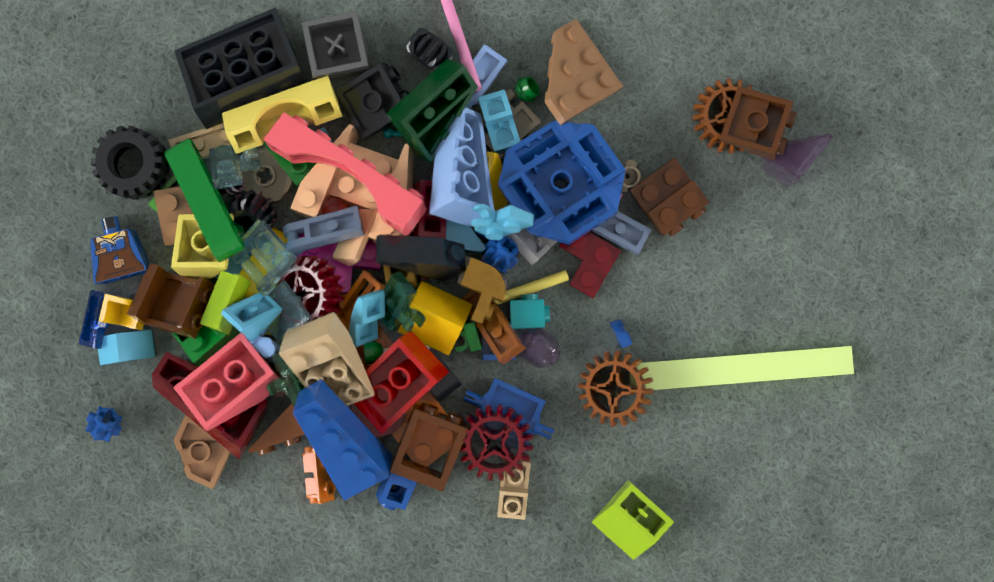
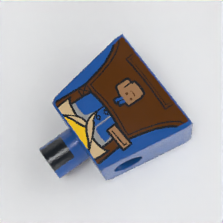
[90,216,150,285]

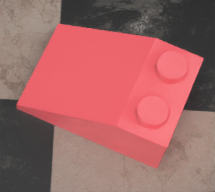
[173,333,284,431]

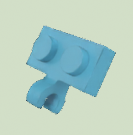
[471,204,534,240]

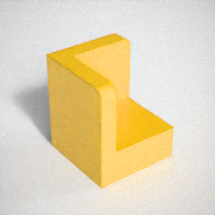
[99,294,144,330]

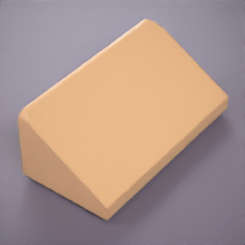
[333,209,378,267]

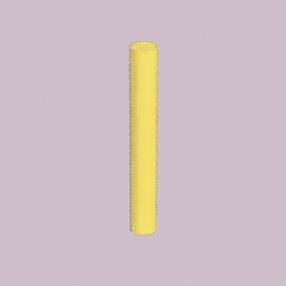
[494,270,569,305]

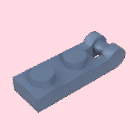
[283,206,364,256]

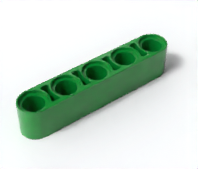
[164,138,246,263]

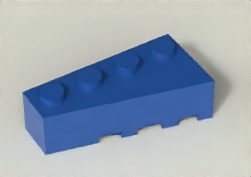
[293,379,393,500]

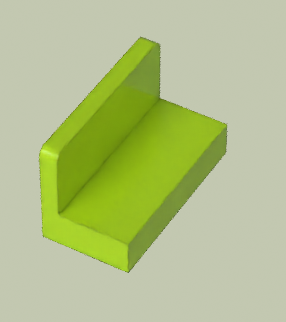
[200,270,250,335]

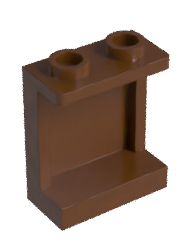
[127,263,215,339]

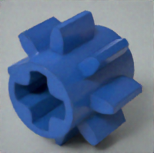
[484,237,520,272]
[85,406,122,442]

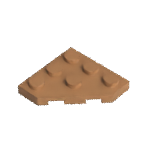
[545,19,623,126]

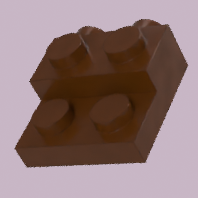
[720,86,797,160]
[628,157,709,237]

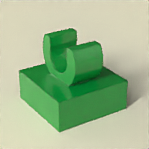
[455,322,482,352]

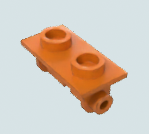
[302,446,335,504]

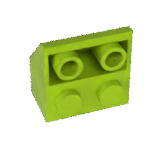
[591,480,674,560]

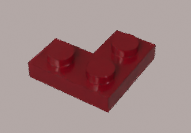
[559,232,621,299]

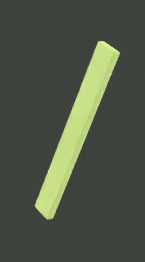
[629,346,854,390]

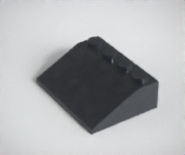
[174,7,307,129]

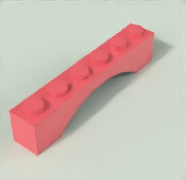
[264,113,427,236]

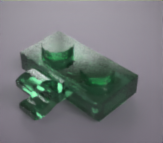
[380,271,426,332]
[266,350,305,407]

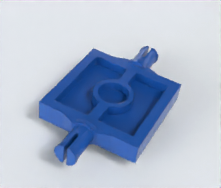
[463,378,554,450]

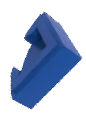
[610,319,632,348]

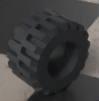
[91,126,170,200]

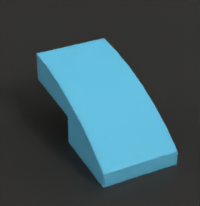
[478,89,520,154]
[349,289,385,347]

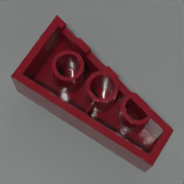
[152,352,268,460]

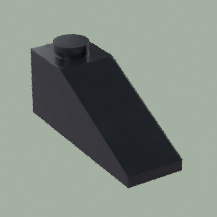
[376,234,466,281]

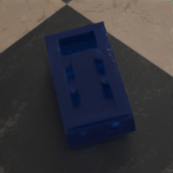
[79,290,113,349]

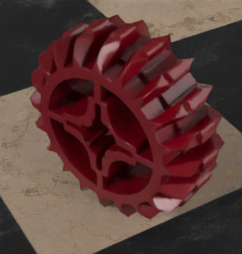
[273,255,345,328]
[459,404,533,481]

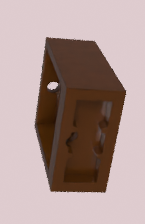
[390,402,468,492]

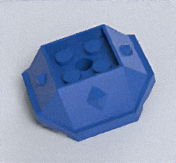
[498,121,626,245]

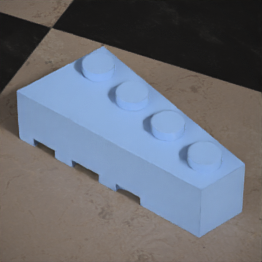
[429,107,494,227]

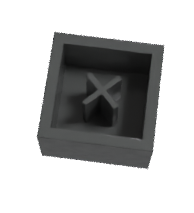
[301,11,370,81]

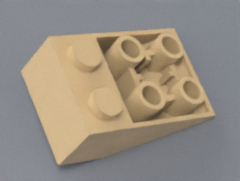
[279,312,375,406]

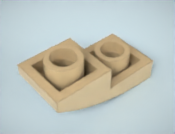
[497,458,531,520]

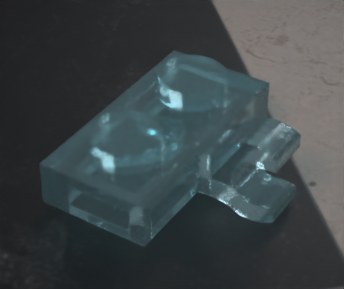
[209,144,261,189]

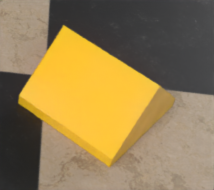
[398,281,473,356]

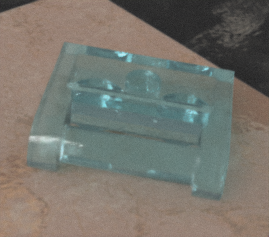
[230,219,298,296]

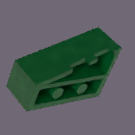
[386,59,478,163]

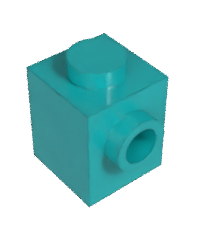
[510,294,550,329]

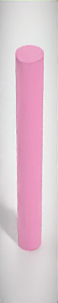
[441,0,482,92]

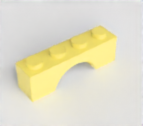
[222,76,342,154]

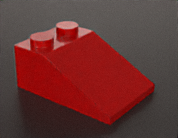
[354,330,449,434]

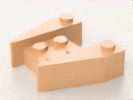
[290,124,414,244]

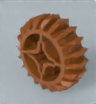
[692,78,753,154]
[578,350,654,427]

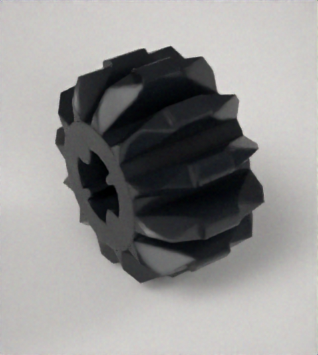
[406,28,455,71]
[228,189,278,237]

